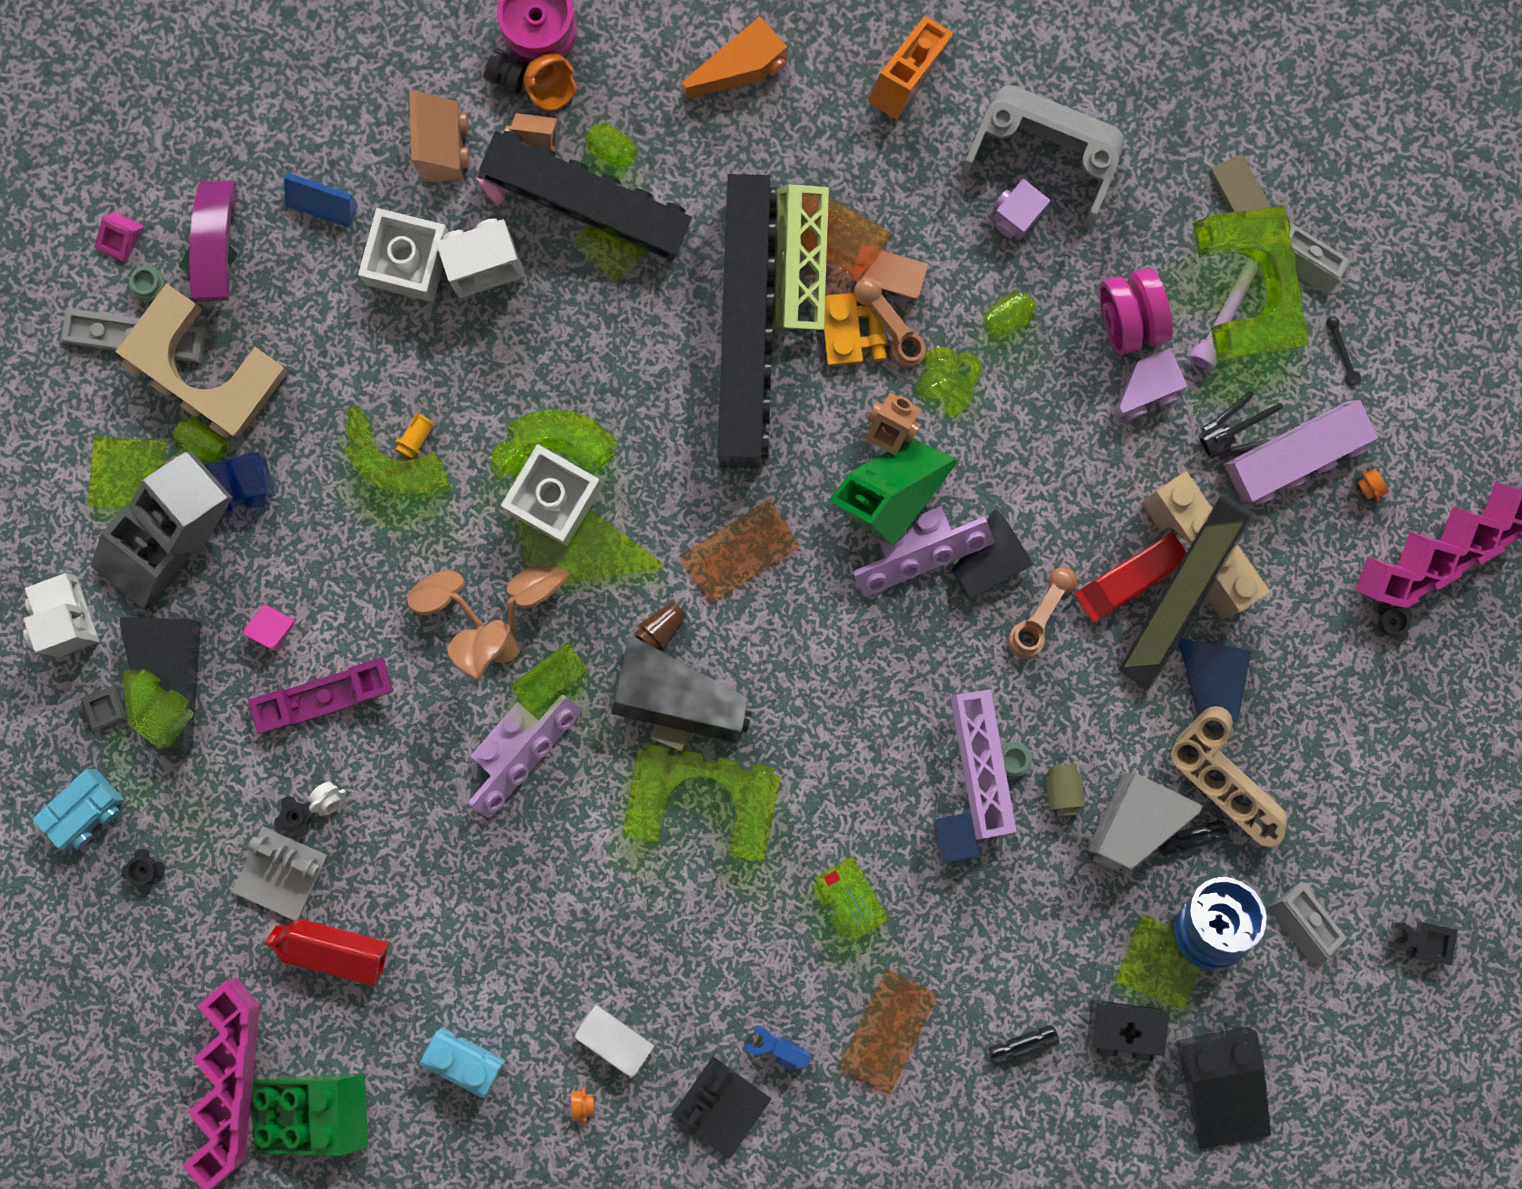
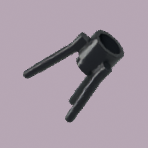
[1198,391,1283,461]

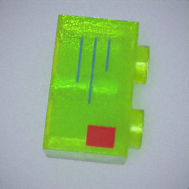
[812,855,889,941]

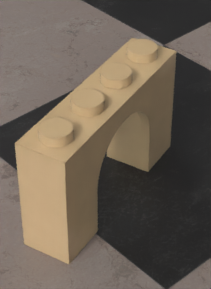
[115,283,289,439]
[1141,471,1270,619]

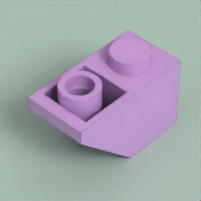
[1114,348,1187,421]

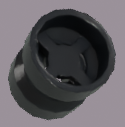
[484,48,530,95]

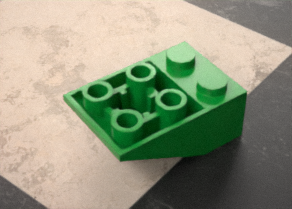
[828,439,958,546]
[252,1073,368,1156]

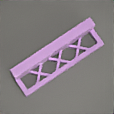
[950,689,1017,839]

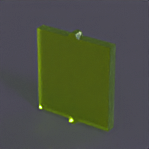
[571,225,647,283]

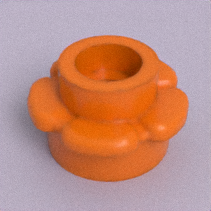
[1357,468,1389,501]
[571,1088,594,1125]

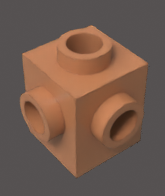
[865,392,921,456]

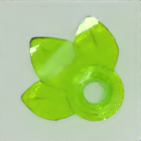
[917,347,983,416]

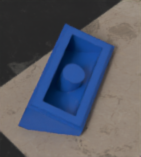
[284,173,358,227]

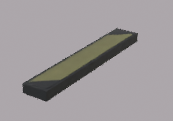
[1119,494,1255,691]

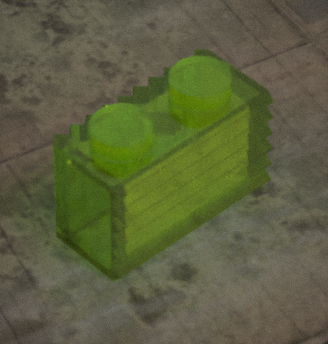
[510,643,591,714]

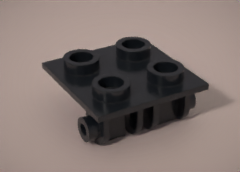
[671,1056,772,1159]

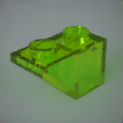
[122,668,195,748]

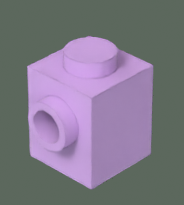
[993,179,1051,241]

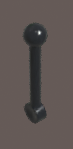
[1326,316,1361,386]

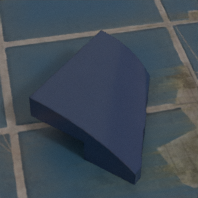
[1178,638,1251,722]

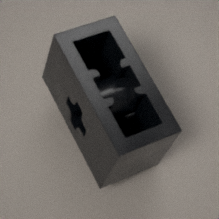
[1087,999,1170,1061]

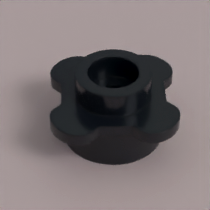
[1373,603,1412,642]
[274,796,315,837]
[121,849,165,892]

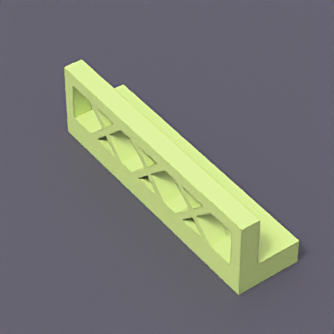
[773,184,829,330]

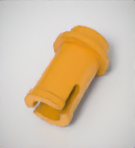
[395,413,435,460]

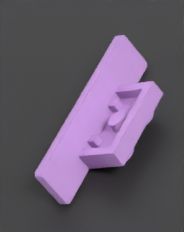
[853,506,995,597]
[468,694,582,818]

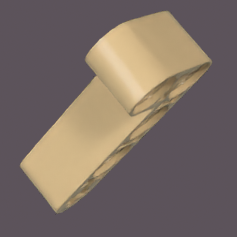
[1171,706,1287,847]

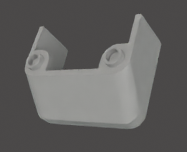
[960,85,1124,229]

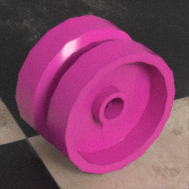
[496,0,578,62]
[1098,267,1173,356]

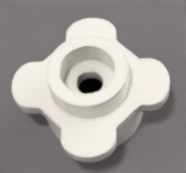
[308,782,346,816]

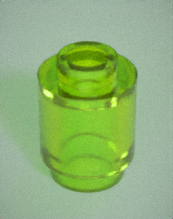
[585,121,639,171]
[982,289,1037,339]
[172,417,229,465]

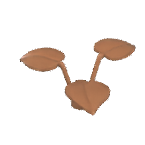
[407,565,570,680]

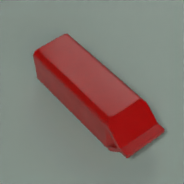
[1074,532,1187,623]
[264,918,389,987]

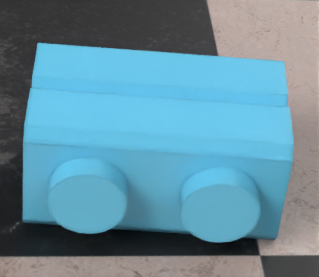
[33,769,124,850]
[419,1027,506,1099]

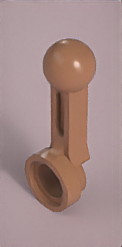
[854,277,926,368]
[1008,567,1077,659]

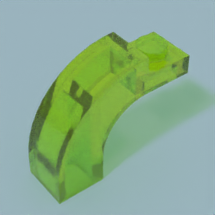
[344,405,453,499]
[490,409,618,480]

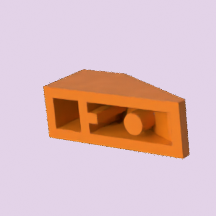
[681,16,787,99]
[868,16,954,119]

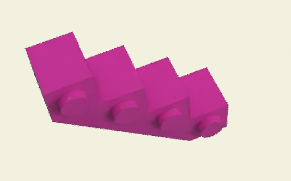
[1356,482,1522,608]
[182,978,260,1189]

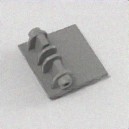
[232,826,328,921]

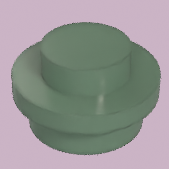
[129,266,165,301]
[1001,742,1032,777]

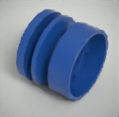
[1173,878,1267,971]

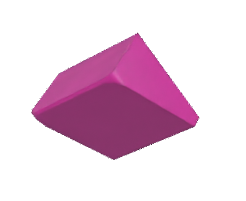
[94,212,144,263]
[242,604,295,652]

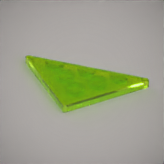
[509,454,664,584]

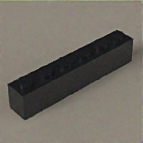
[478,131,692,261]

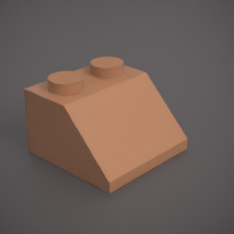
[409,91,470,182]

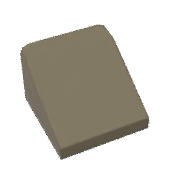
[649,724,691,752]

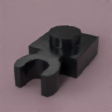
[1388,922,1458,966]

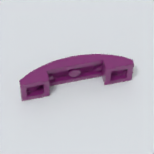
[189,180,237,302]
[248,657,394,734]

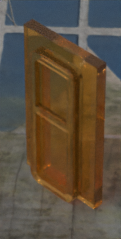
[800,184,892,280]
[681,499,800,603]
[839,968,938,1093]

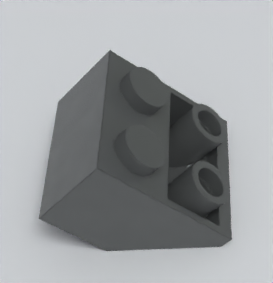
[128,451,233,554]
[90,506,191,610]

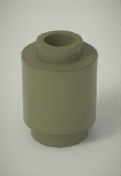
[1045,764,1085,817]

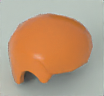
[523,53,577,111]

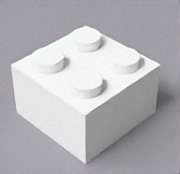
[358,208,449,302]
[436,219,525,299]
[501,444,603,547]

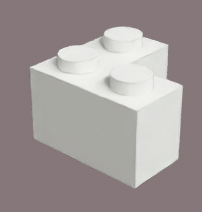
[23,573,99,657]

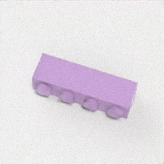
[1224,400,1378,505]

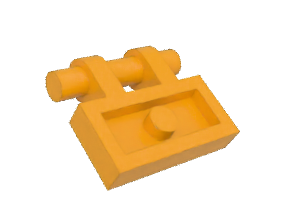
[824,293,889,367]

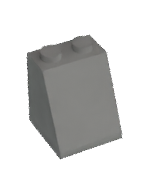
[1087,773,1202,872]

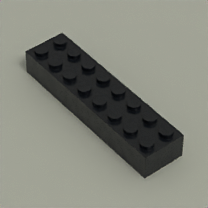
[718,174,777,469]

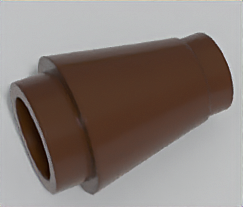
[634,602,686,650]

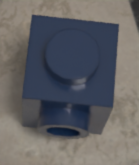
[932,812,980,868]

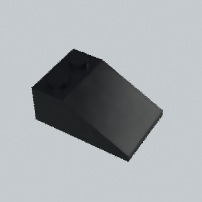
[1176,1026,1271,1150]

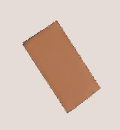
[851,245,928,299]

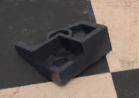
[951,508,1033,601]

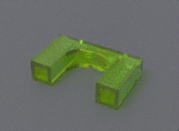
[1192,205,1309,362]
[622,744,780,862]

